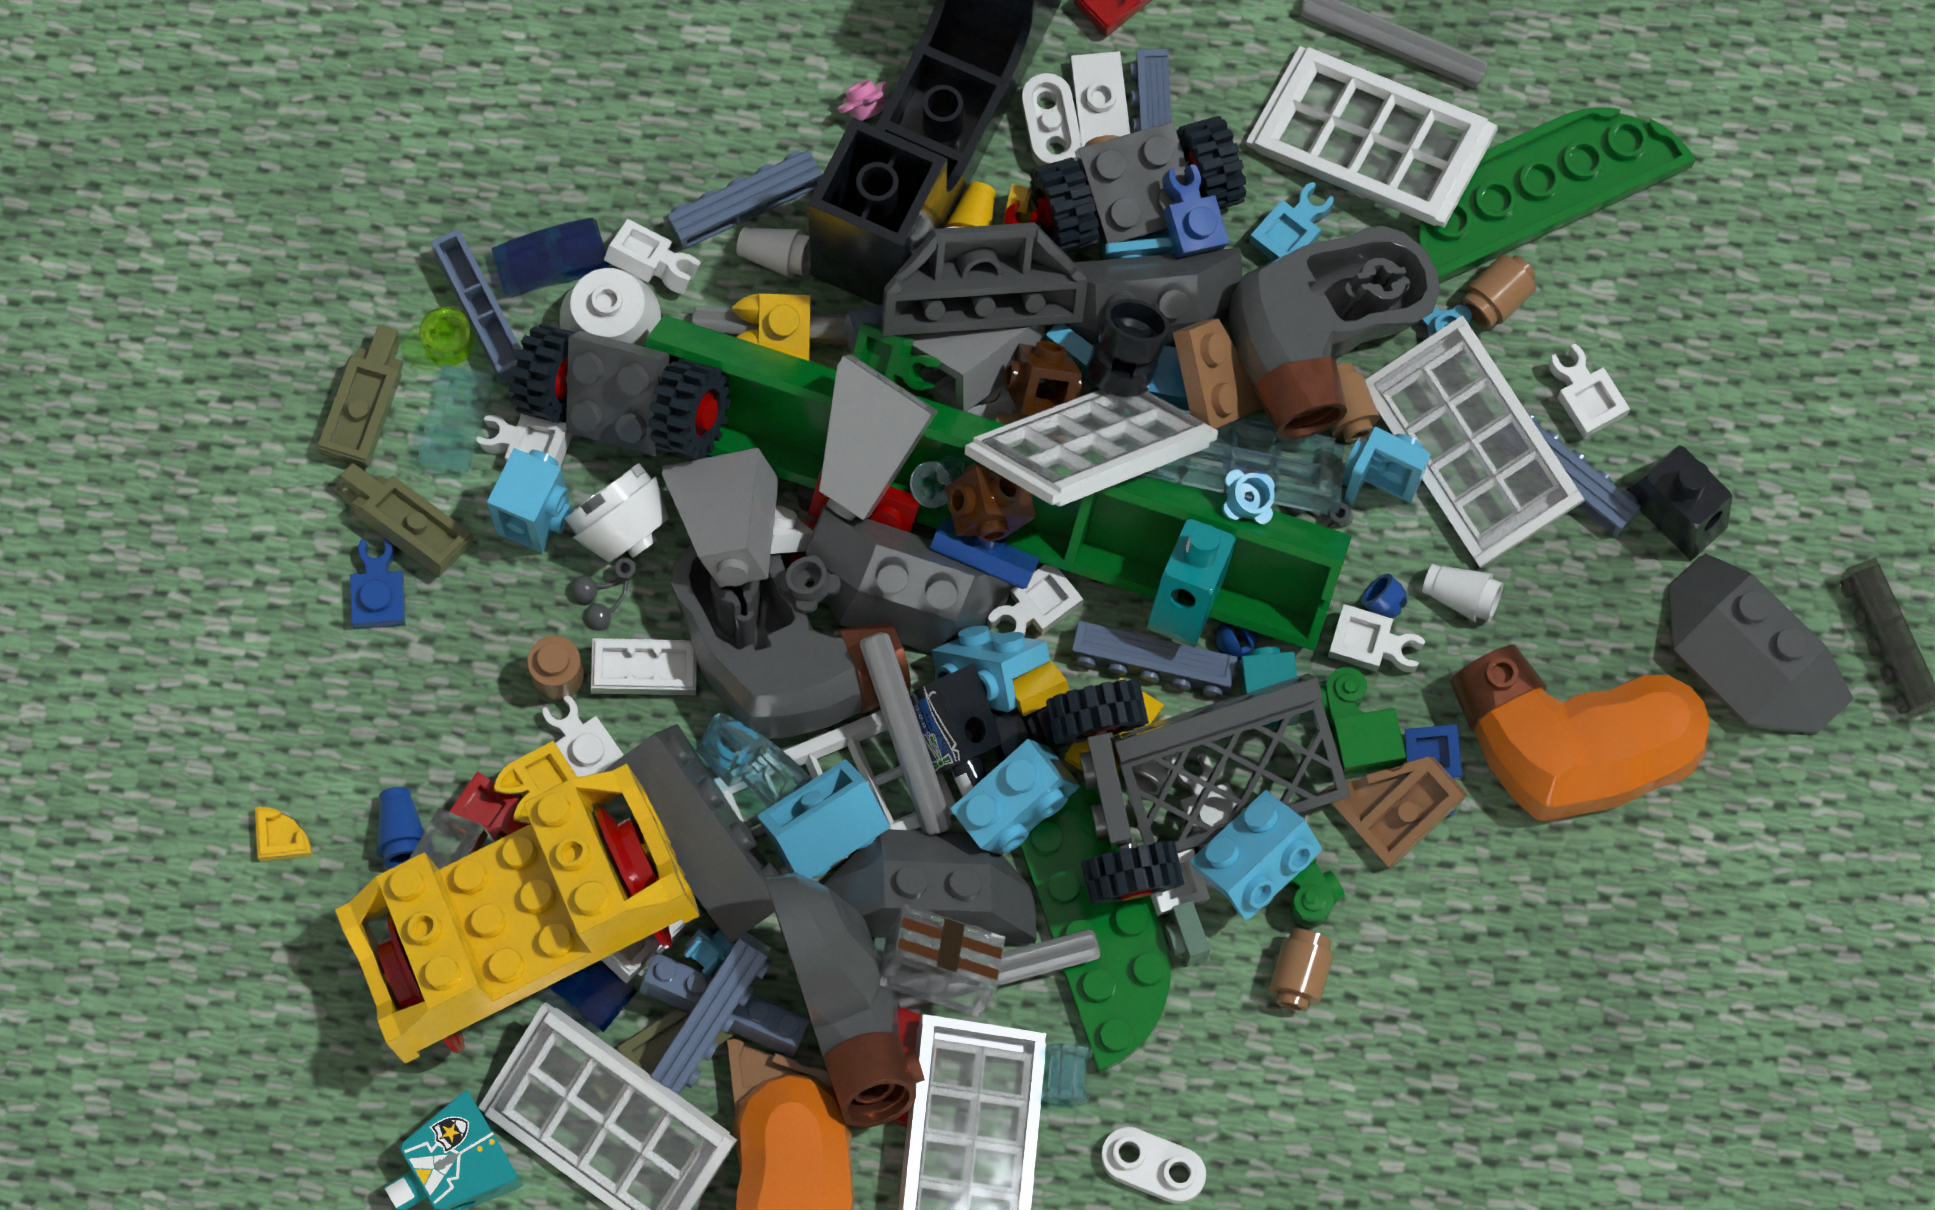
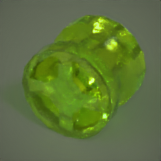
[419,307,474,367]

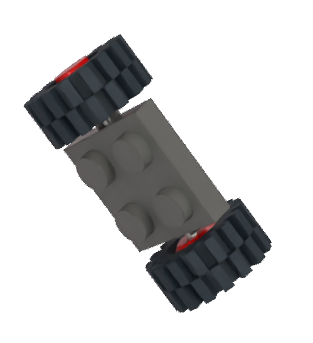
[1030,116,1246,254]
[509,324,731,460]
[1046,679,1184,905]

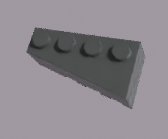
[604,724,782,944]

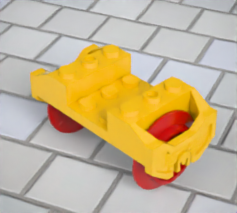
[335,763,700,1064]

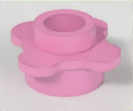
[837,79,889,121]

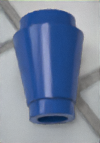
[376,787,429,869]

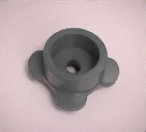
[779,555,841,613]

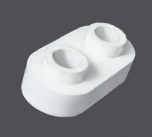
[1022,73,1081,166]
[1101,1127,1206,1204]

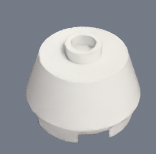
[559,268,661,347]
[564,463,669,563]

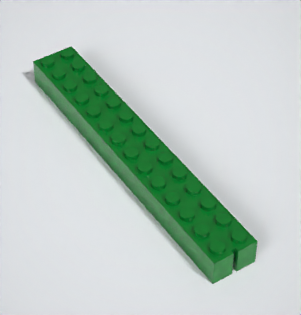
[645,315,1352,651]

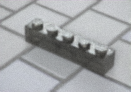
[1840,557,1935,721]

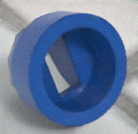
[1361,573,1407,619]
[1215,622,1258,661]

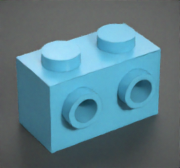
[487,448,573,554]
[950,739,1080,855]
[756,759,891,879]

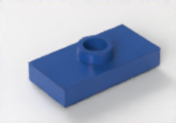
[930,518,1040,589]

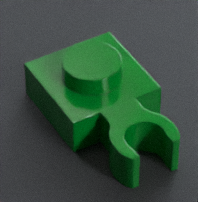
[853,323,941,390]

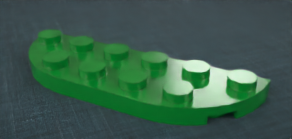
[1417,107,1696,283]
[1020,780,1171,1073]

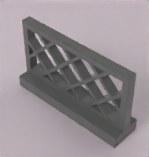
[1110,673,1351,852]

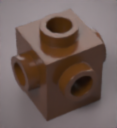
[1004,341,1082,417]
[945,463,1036,542]

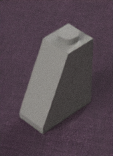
[904,325,1045,412]
[819,354,938,521]
[662,448,779,587]

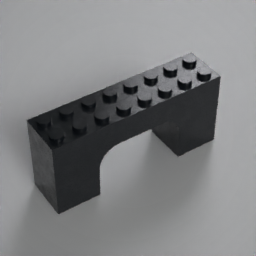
[807,0,1062,305]

